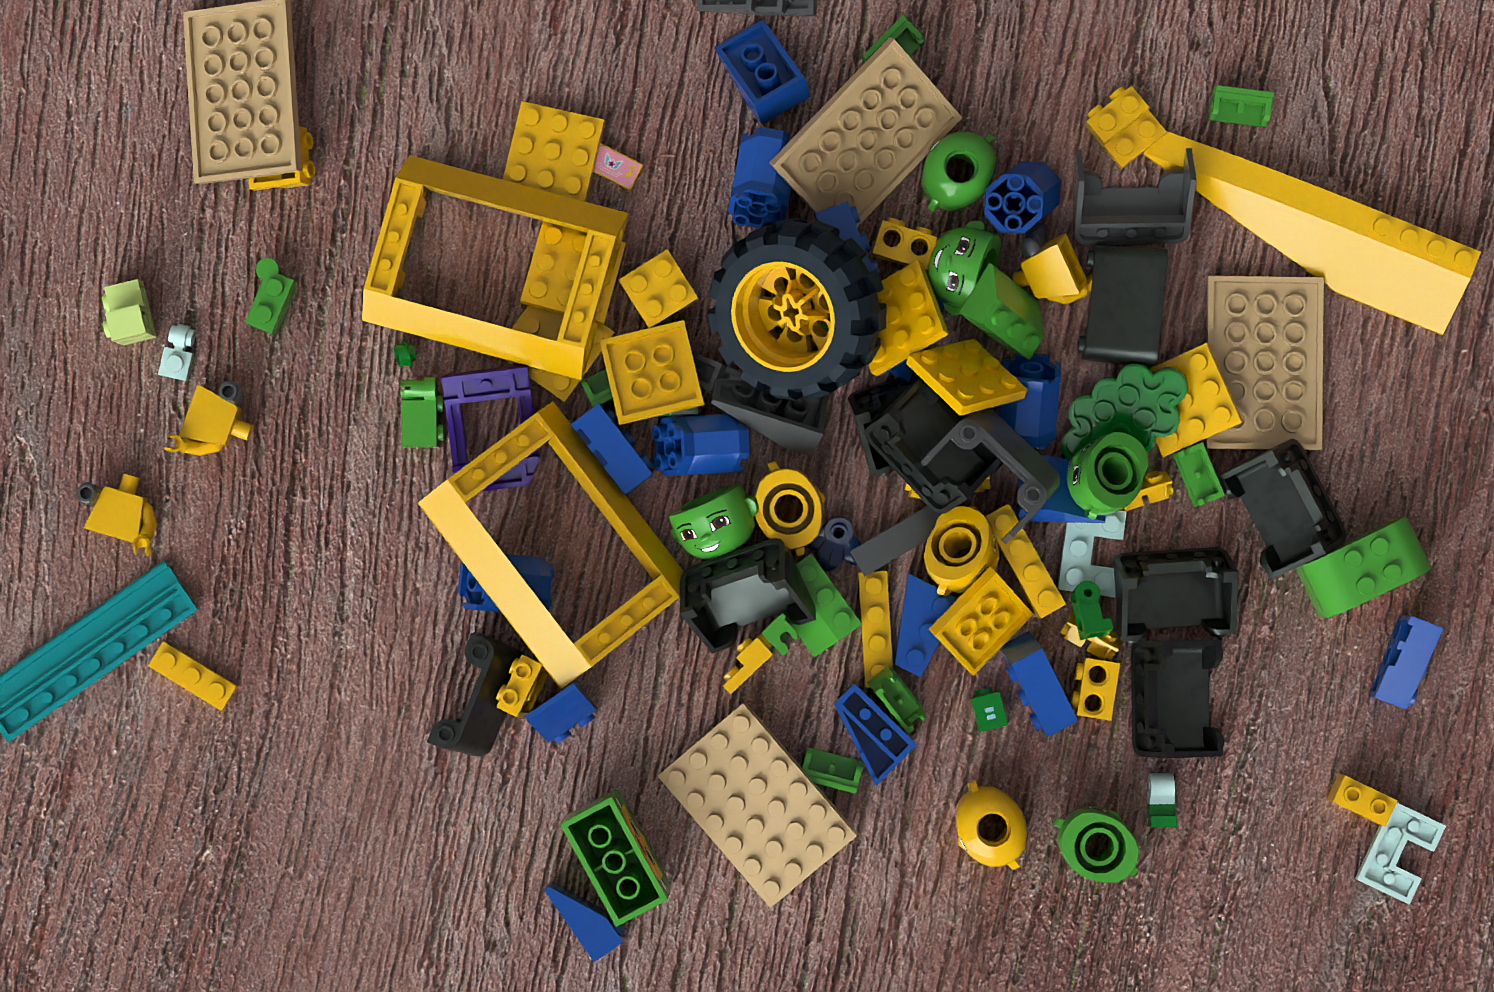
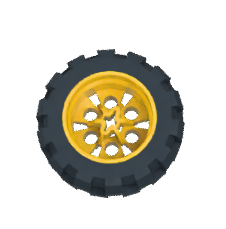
[708,218,887,401]

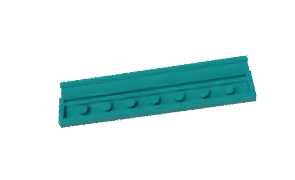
[0,560,200,743]

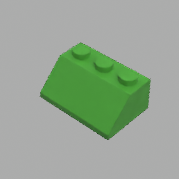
[959,263,1044,360]
[783,554,862,657]

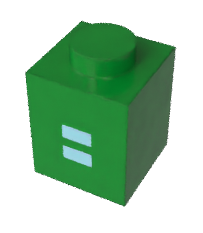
[970,687,1008,733]

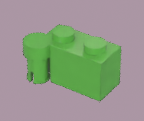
[245,258,299,336]
[400,377,445,448]

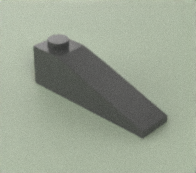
[711,379,829,456]

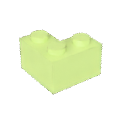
[102,279,157,346]

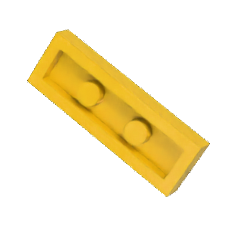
[148,641,238,711]

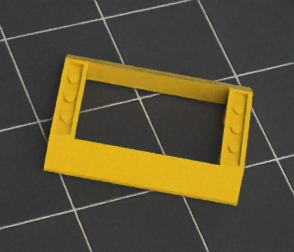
[362,155,629,381]
[418,402,684,689]

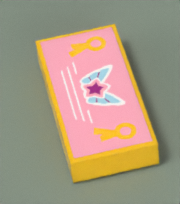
[594,143,644,191]

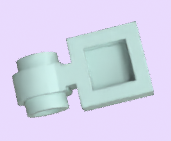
[158,324,196,382]

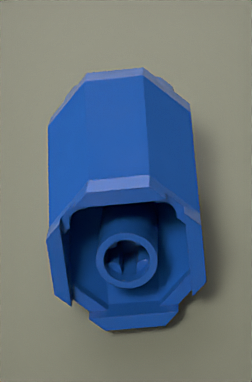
[728,127,791,228]
[984,161,1061,234]
[998,353,1061,449]
[652,414,750,476]
[458,554,555,612]

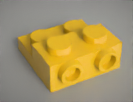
[1085,85,1167,170]
[248,126,315,190]
[723,633,773,695]
[496,654,549,718]

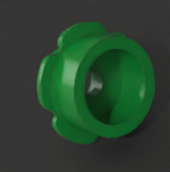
[394,340,416,368]

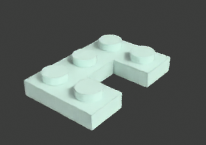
[1057,511,1127,597]
[1355,803,1446,905]

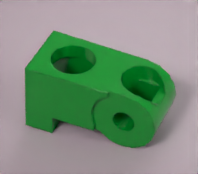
[1071,581,1114,640]

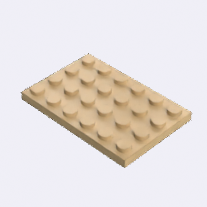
[183,0,302,184]
[769,37,963,227]
[1205,276,1324,451]
[658,701,858,908]

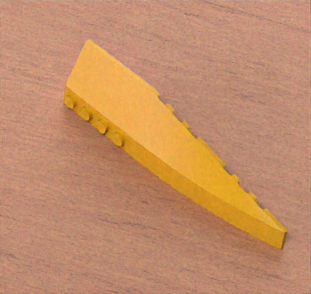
[1143,131,1481,335]

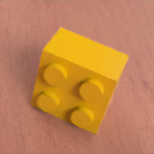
[619,249,699,328]

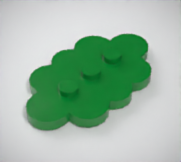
[1061,362,1188,460]

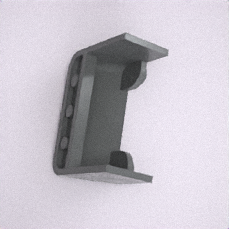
[1073,148,1196,245]
[920,408,1060,544]

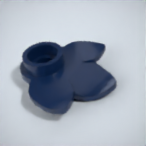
[805,516,861,572]

